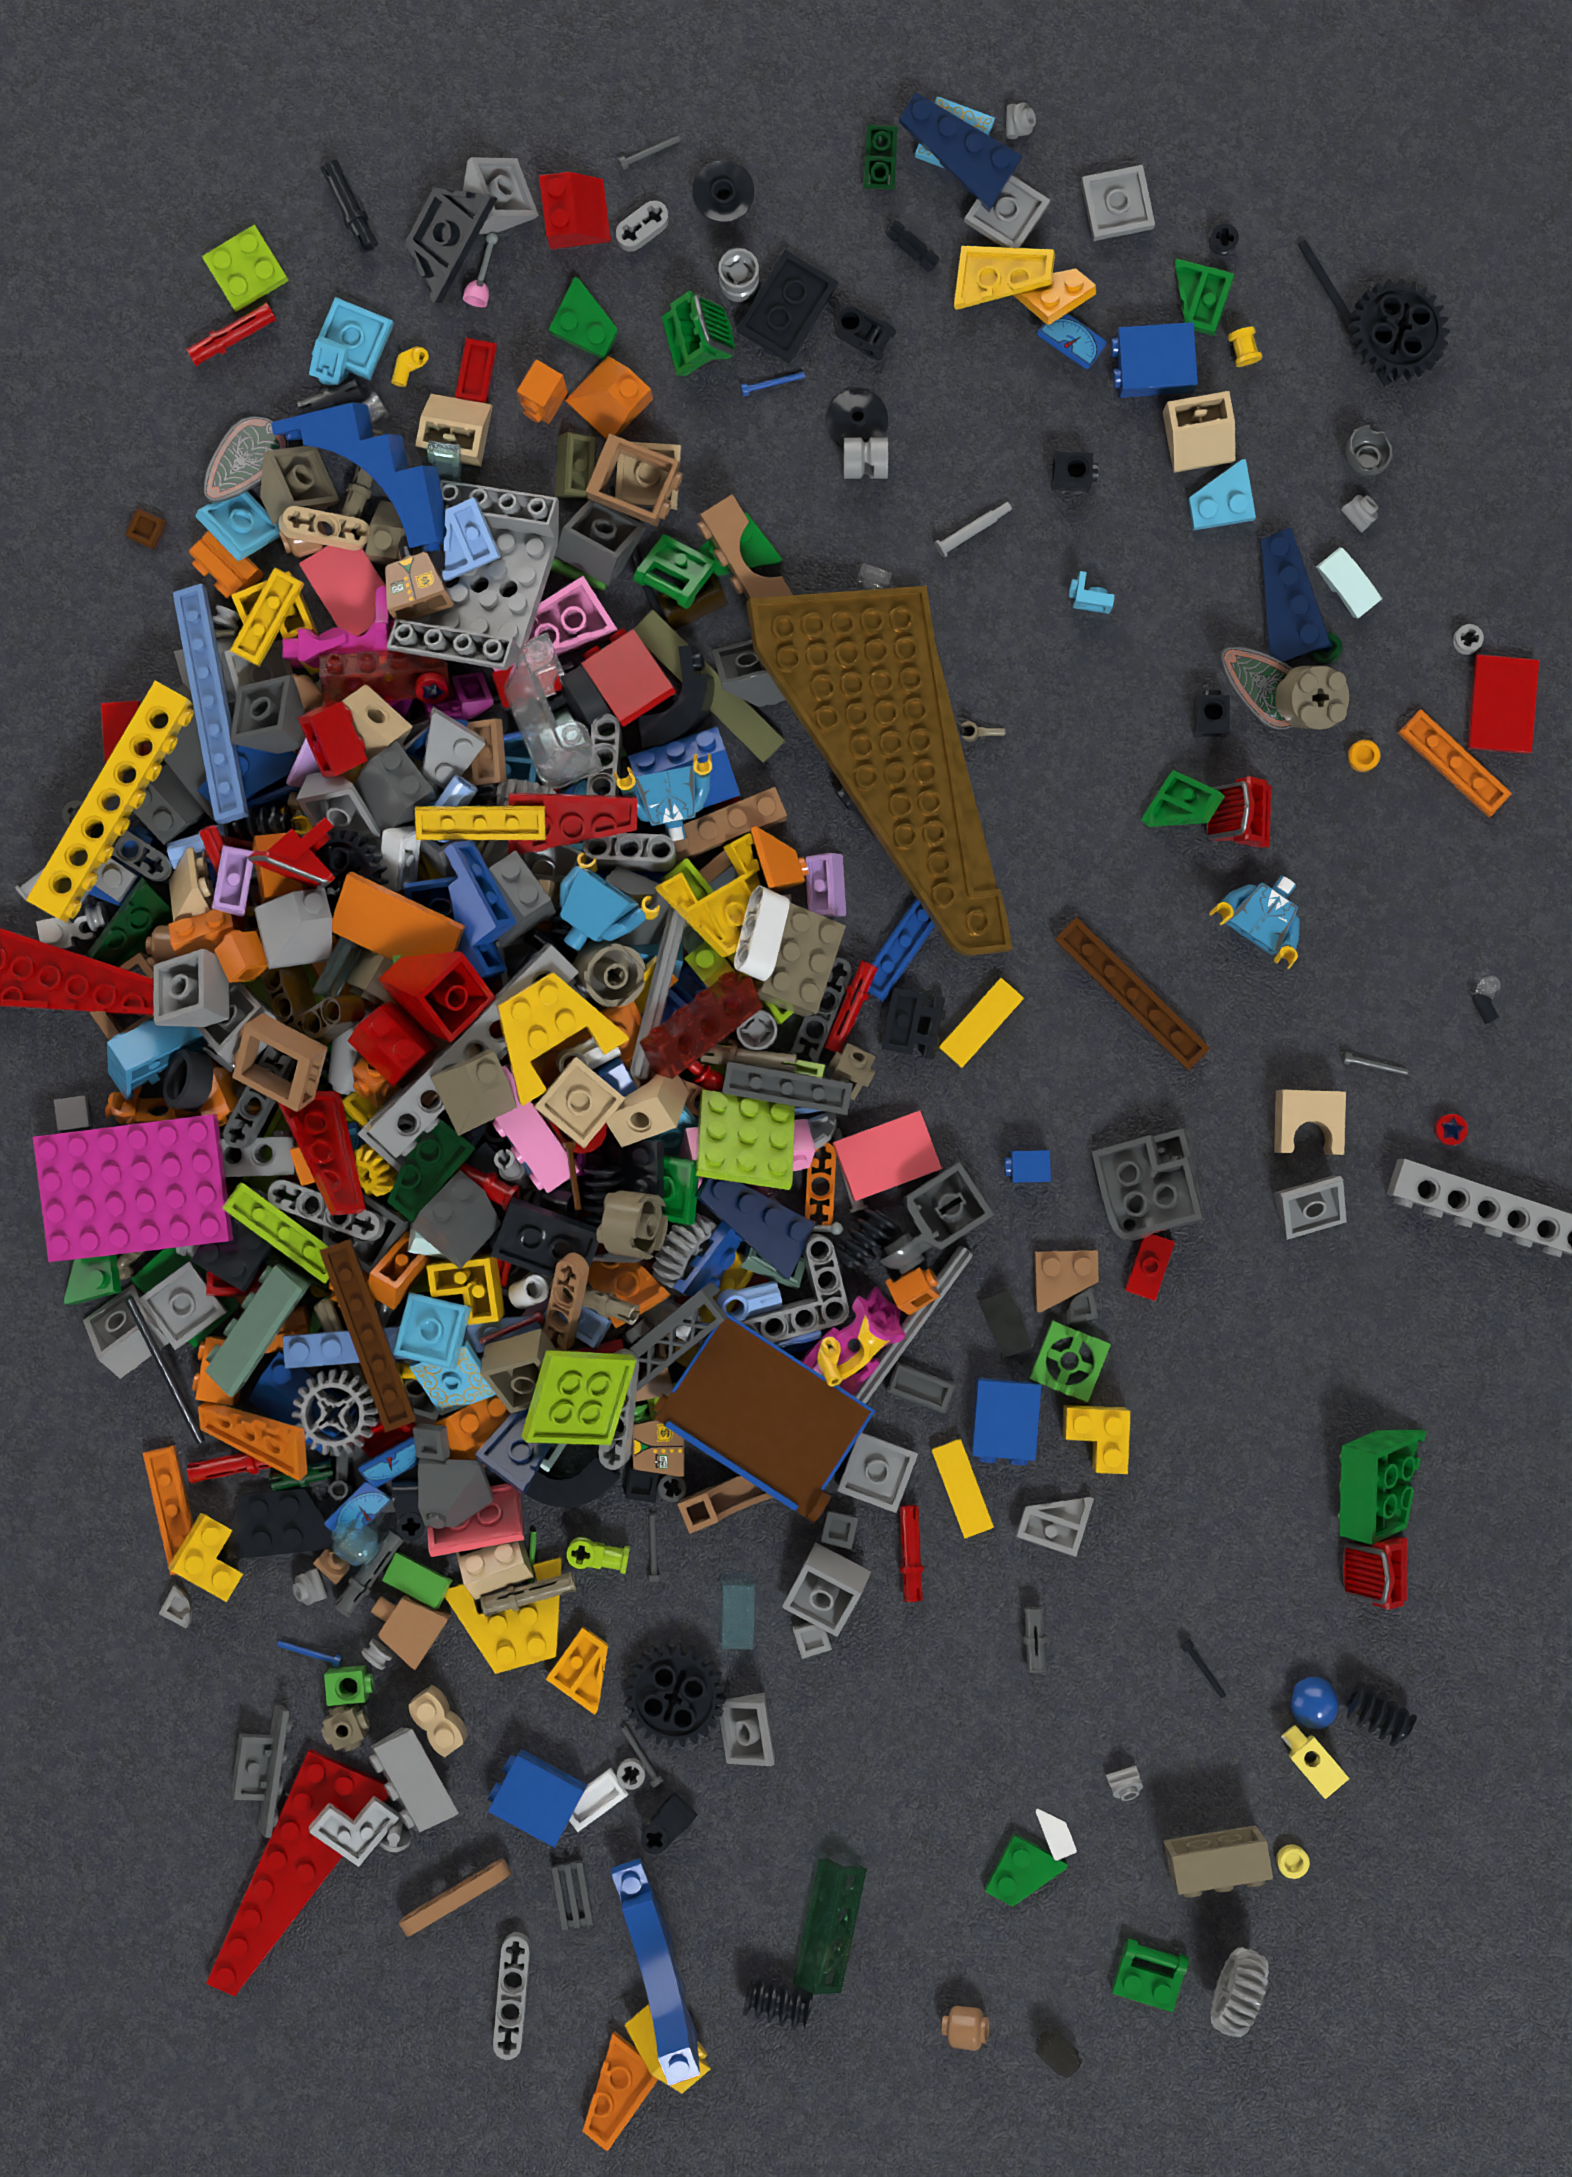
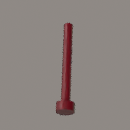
[479,1310,545,1345]

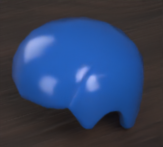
[1290,1677,1339,1730]

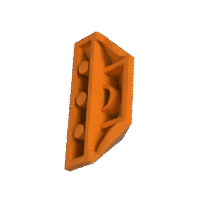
[433,1395,511,1468]

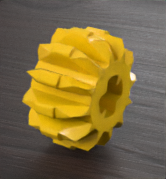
[354,1143,399,1197]

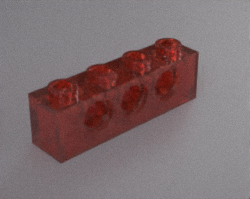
[319,650,450,705]
[639,971,763,1079]

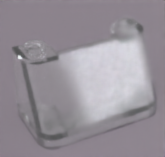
[504,632,604,789]

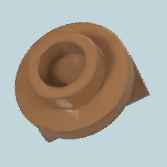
[313,1548,350,1585]

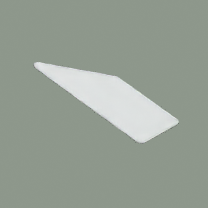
[1036,1809,1077,1860]

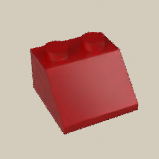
[539,172,611,249]
[347,1001,437,1087]

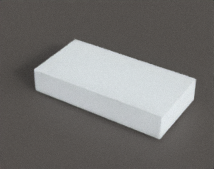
[569,1768,629,1832]

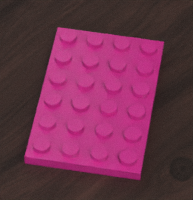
[33,1114,233,1262]

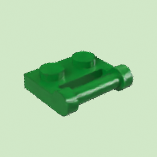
[633,534,716,609]
[1111,1938,1189,2012]

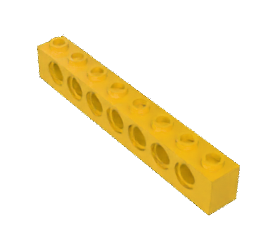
[26,681,194,923]

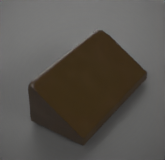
[656,573,727,630]

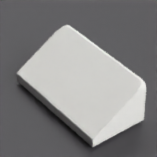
[380,826,421,892]

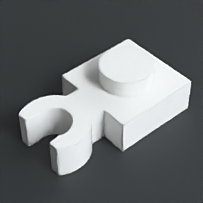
[36,916,96,949]

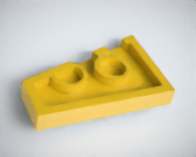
[954,246,1055,310]

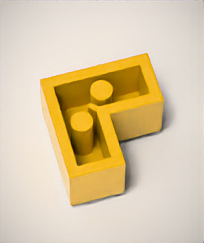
[231,571,319,639]
[426,1253,505,1325]
[1062,1405,1131,1474]
[168,1513,243,1602]
[624,2004,711,2094]

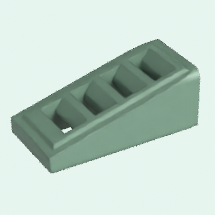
[740,1243,805,1290]

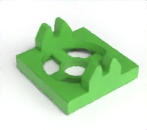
[1029,1320,1111,1402]

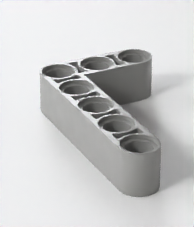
[583,713,677,872]
[696,1233,849,1348]

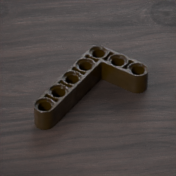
[242,905,365,1045]

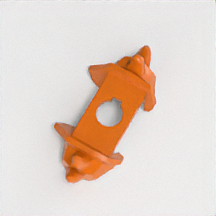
[105,1085,202,1126]

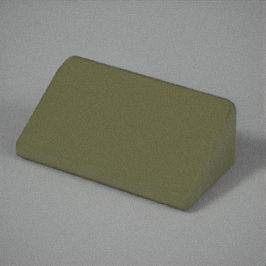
[555,432,596,500]

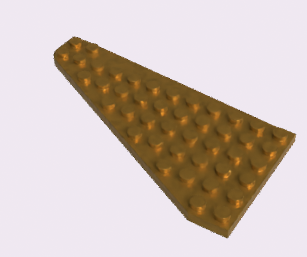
[747,586,1013,956]

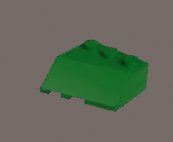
[1338,1430,1427,1545]

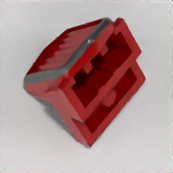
[1206,776,1271,848]
[248,817,335,889]
[1342,1537,1408,1610]

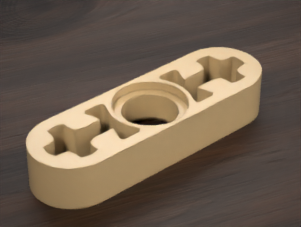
[278,506,370,551]

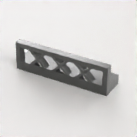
[722,1061,853,1115]
[629,1281,728,1391]

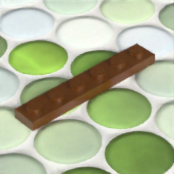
[1054,917,1210,1071]
[319,1239,417,1432]

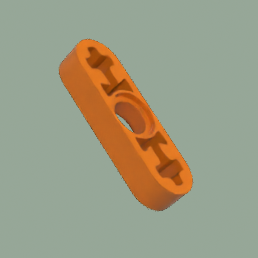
[805,1142,836,1226]

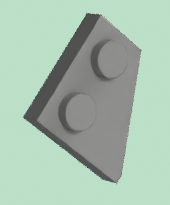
[422,707,486,789]

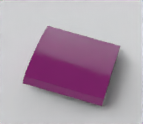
[422,672,493,723]

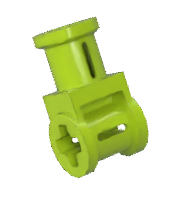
[567,1537,630,1574]

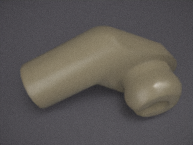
[117,1251,144,1280]

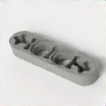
[267,1180,385,1241]
[599,1349,639,1470]
[493,1932,531,2060]

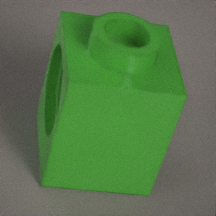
[324,1665,374,1706]

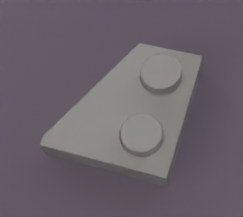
[1015,1497,1094,1557]

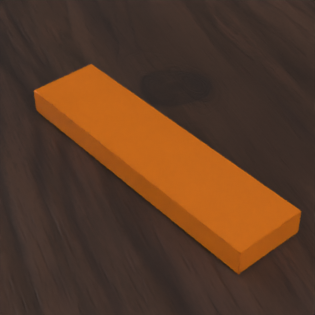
[1398,709,1512,817]
[143,1445,194,1576]

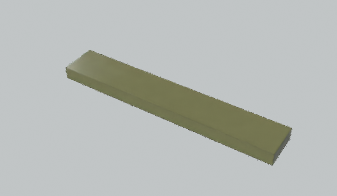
[634,610,785,764]

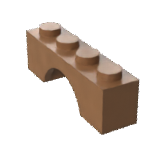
[697,494,793,610]
[662,787,787,866]
[678,1475,774,1534]

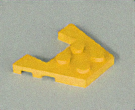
[655,833,760,958]
[496,972,629,1106]
[445,1556,562,1674]

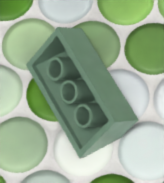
[205,1262,312,1397]

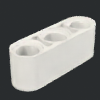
[734,886,790,981]

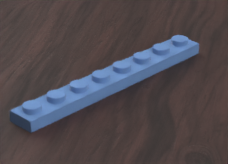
[173,583,249,825]
[283,1315,540,1369]

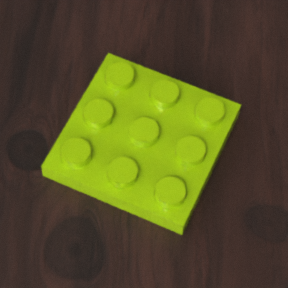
[695,1089,795,1190]
[521,1350,637,1445]

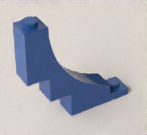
[271,402,447,553]
[444,840,517,986]
[611,1858,700,2086]

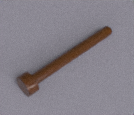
[562,1141,581,1210]

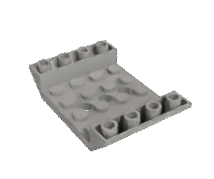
[387,480,559,670]

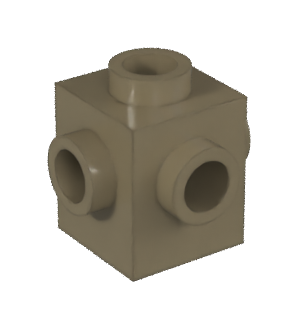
[828,1043,876,1100]
[321,1703,370,1752]

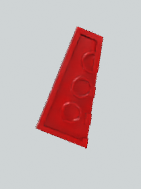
[508,793,638,855]
[278,1091,366,1215]

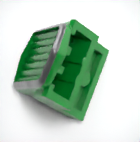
[661,291,735,376]

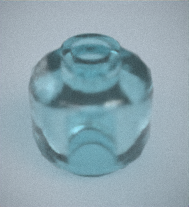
[331,1519,380,1566]

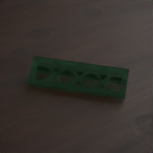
[793,1859,867,1995]

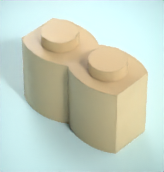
[409,1685,468,1757]

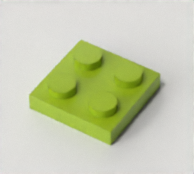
[202,224,289,312]

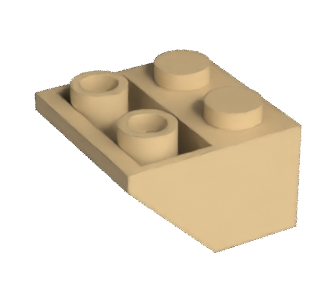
[1162,391,1235,473]
[415,394,493,467]
[169,847,216,922]
[456,1540,534,1600]

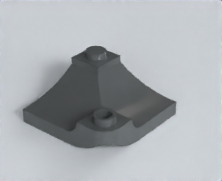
[1092,1128,1205,1241]

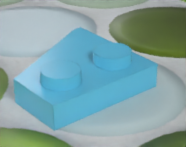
[1188,459,1256,531]

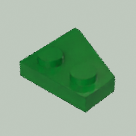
[1175,259,1234,336]
[549,277,618,360]
[697,512,783,577]
[1141,770,1225,827]
[64,1254,122,1305]
[984,1833,1068,1907]

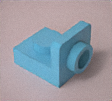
[309,336,350,386]
[1069,571,1115,614]

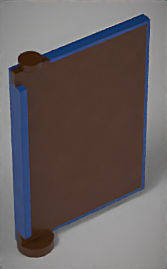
[653,1311,875,1522]

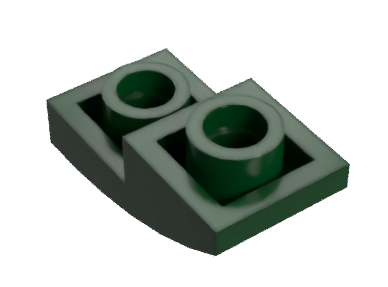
[863,124,898,190]

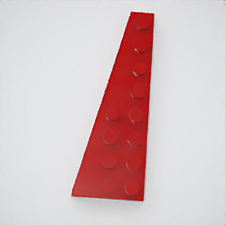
[0,928,154,1015]
[206,1749,389,1996]

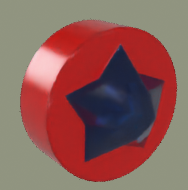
[416,672,448,703]
[1434,1114,1468,1145]

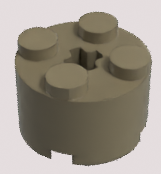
[1275,666,1349,730]
[572,940,646,1007]
[596,1190,668,1259]

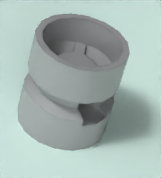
[718,248,759,302]
[843,437,888,479]
[736,1009,777,1051]

